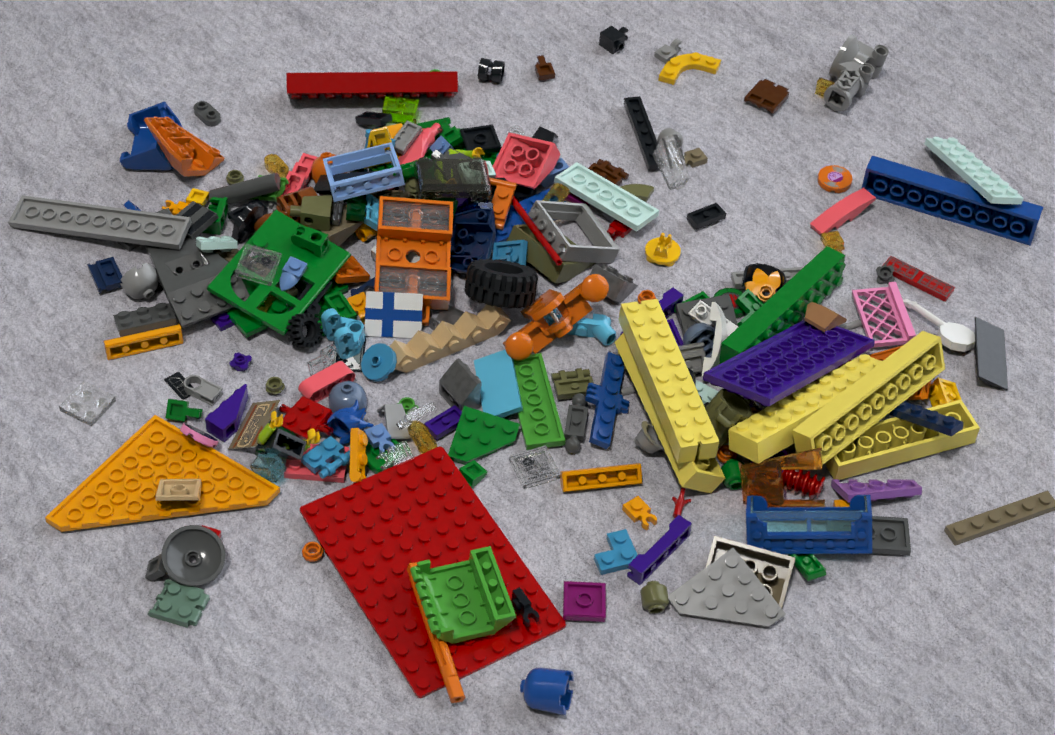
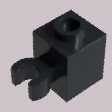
[599,26,629,55]

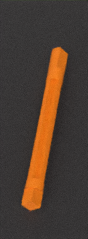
[407,562,465,703]

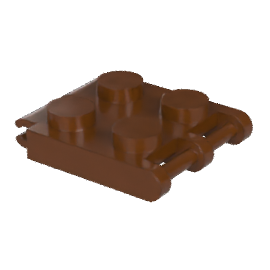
[744,79,789,114]

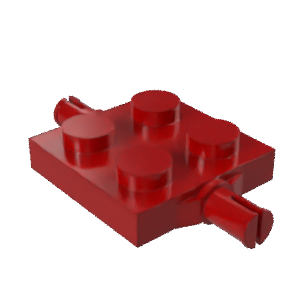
[279,396,334,440]

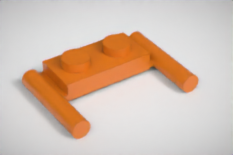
[481,176,517,230]

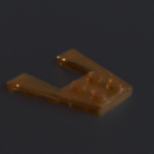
[740,448,826,507]

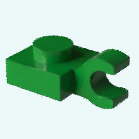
[440,121,463,147]
[165,399,203,421]

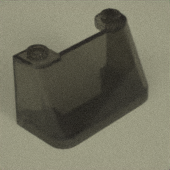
[414,157,492,206]

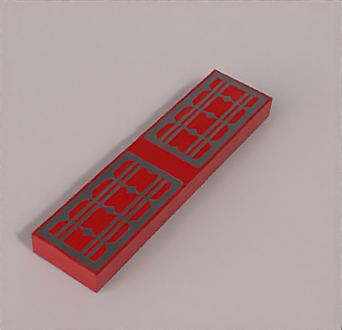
[882,256,955,302]

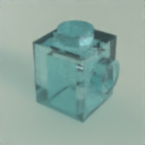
[250,452,287,483]

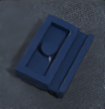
[87,257,122,294]

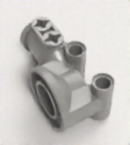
[824,34,889,112]

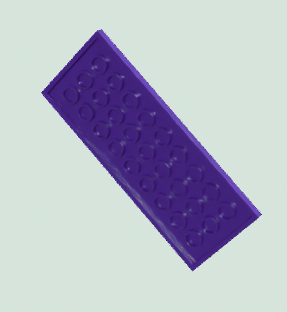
[703,320,875,406]

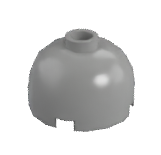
[120,263,159,299]

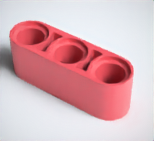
[298,361,356,402]

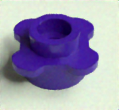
[229,353,252,371]

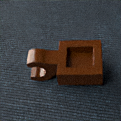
[535,55,555,81]

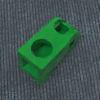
[291,225,329,258]

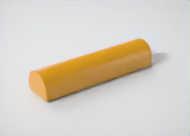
[103,324,184,360]
[560,463,642,492]

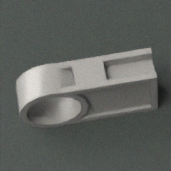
[184,375,223,406]

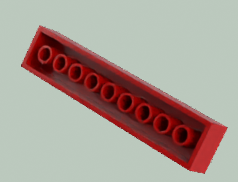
[286,71,458,99]

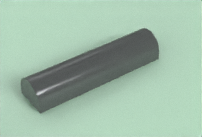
[209,173,281,205]

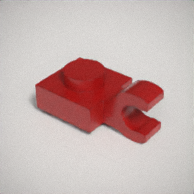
[607,219,633,241]

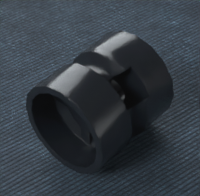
[478,58,505,83]

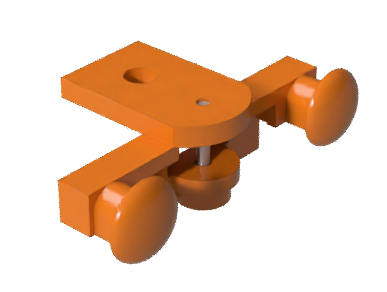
[502,274,609,360]

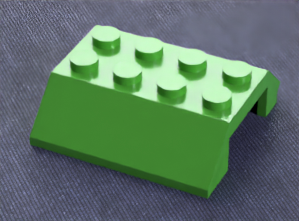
[410,546,516,644]

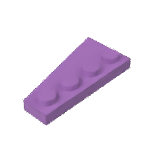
[831,479,922,503]

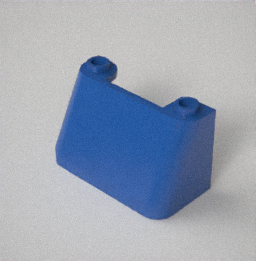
[120,101,182,171]

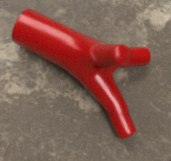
[672,487,691,518]

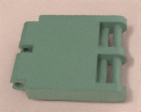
[147,579,210,628]

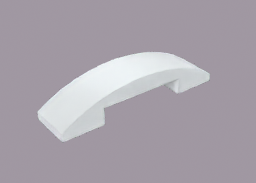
[702,302,727,377]

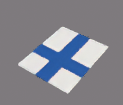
[365,291,423,338]

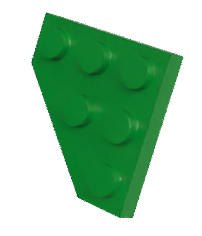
[448,406,520,465]

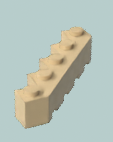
[389,304,511,373]

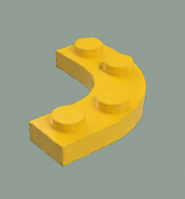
[658,52,721,85]

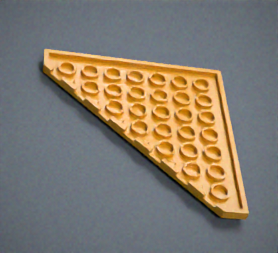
[45,415,280,532]

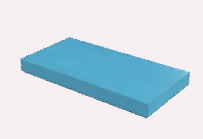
[474,349,523,418]

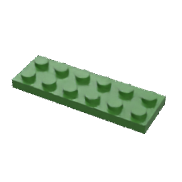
[513,353,565,450]

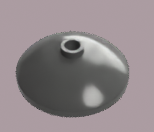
[161,525,226,587]

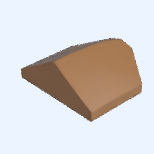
[804,302,847,332]

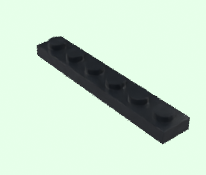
[624,96,666,171]

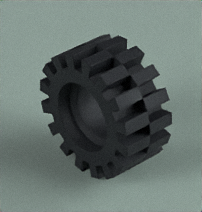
[286,313,323,348]

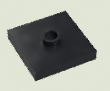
[459,124,502,154]

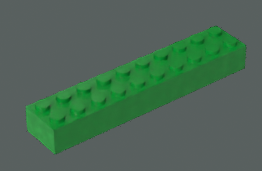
[719,246,846,364]

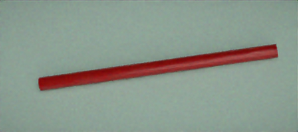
[511,196,563,266]

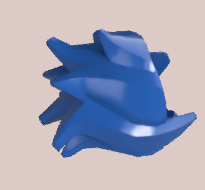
[327,400,374,445]

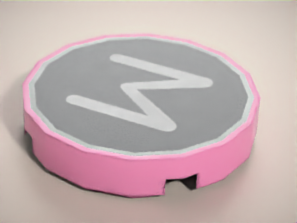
[180,423,219,448]

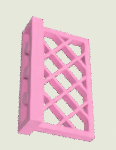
[851,282,916,348]

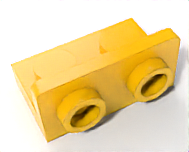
[929,377,961,407]

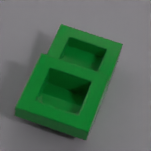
[459,460,488,489]

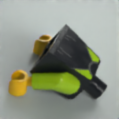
[257,411,320,461]

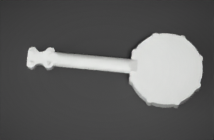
[903,299,975,352]

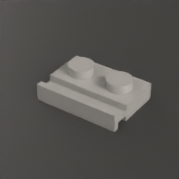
[678,342,706,372]

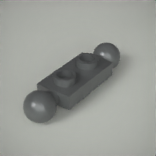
[564,393,588,453]

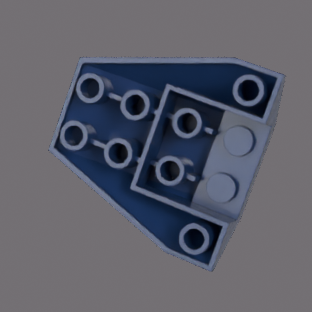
[450,208,496,273]

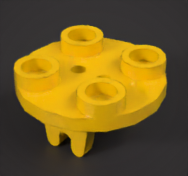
[645,233,681,267]

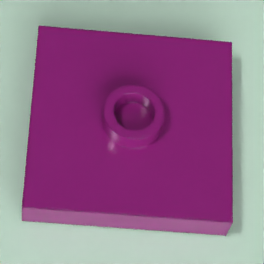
[563,581,606,622]

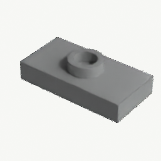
[393,120,422,155]

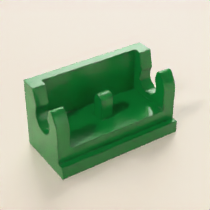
[202,197,229,235]

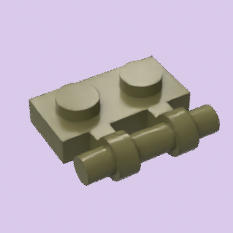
[551,368,594,400]

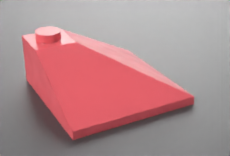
[493,133,561,189]

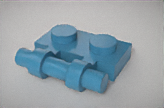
[301,436,350,479]

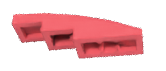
[281,153,317,196]
[810,188,876,237]

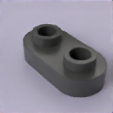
[193,101,221,127]

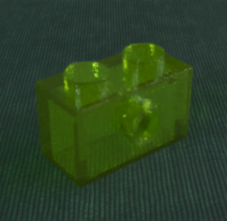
[382,96,419,125]

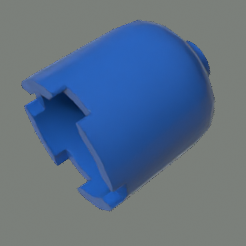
[520,667,574,715]

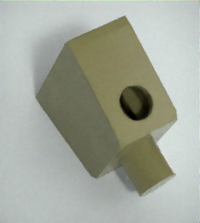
[290,195,332,231]

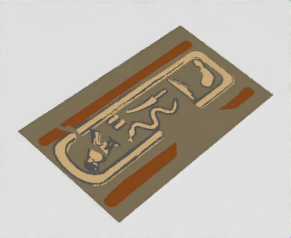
[228,400,280,449]

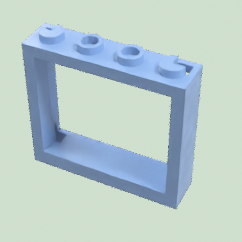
[323,142,405,202]

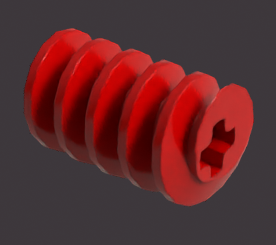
[779,464,825,499]

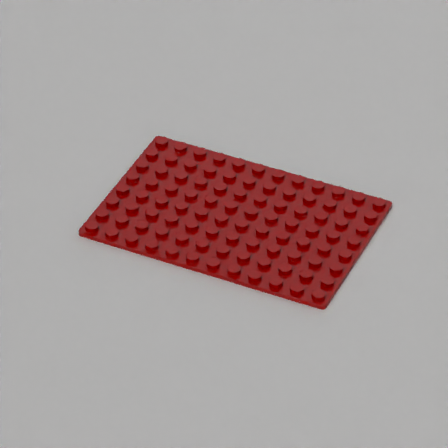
[300,446,566,698]

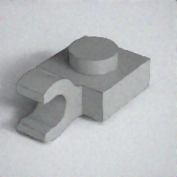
[654,39,682,64]

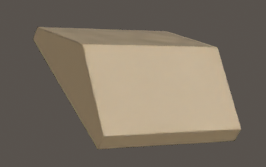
[156,479,202,501]

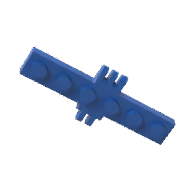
[585,352,630,449]

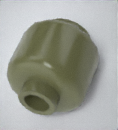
[640,581,669,614]

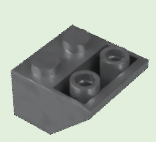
[589,264,638,303]
[439,358,482,411]

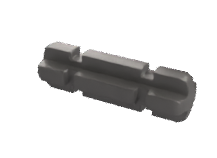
[330,200,344,226]

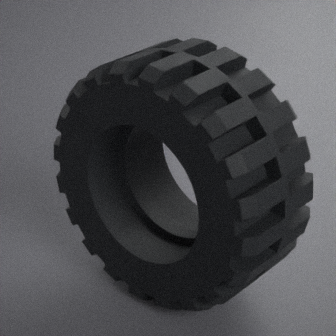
[464,259,538,309]

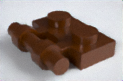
[588,159,629,186]

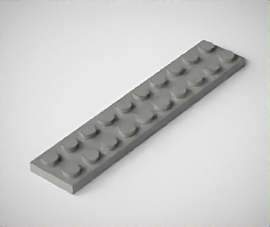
[8,195,192,250]

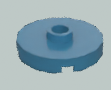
[361,343,397,382]

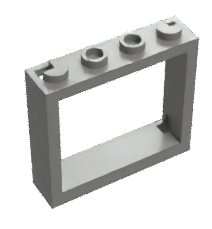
[528,200,620,264]

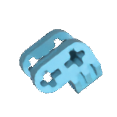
[321,308,365,359]

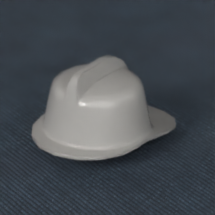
[634,421,664,453]

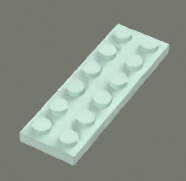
[554,162,659,232]

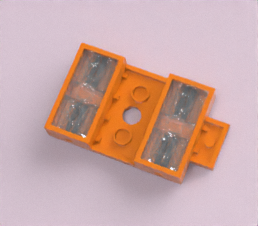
[374,196,453,326]

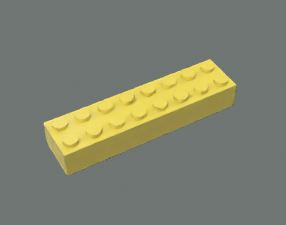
[825,400,980,480]

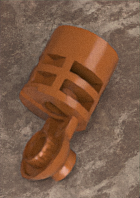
[254,186,318,231]

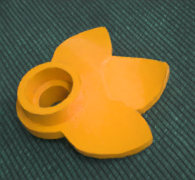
[744,268,781,302]

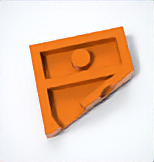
[333,256,370,284]

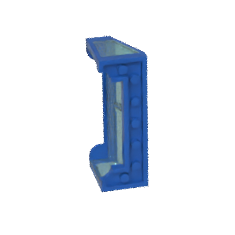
[746,495,872,554]

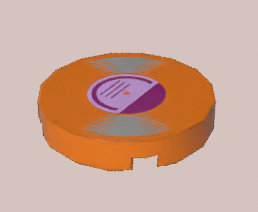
[817,165,853,193]

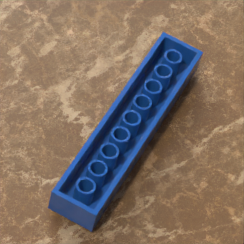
[861,155,1043,246]

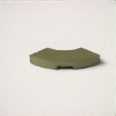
[620,184,654,202]

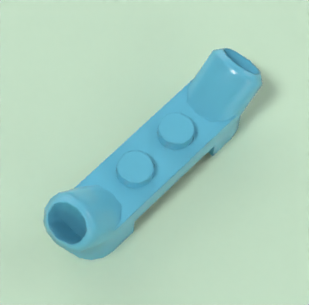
[529,309,616,346]

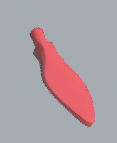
[388,123,443,190]

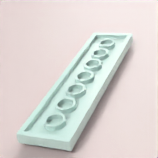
[924,137,1024,205]

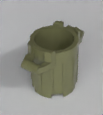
[705,388,752,449]

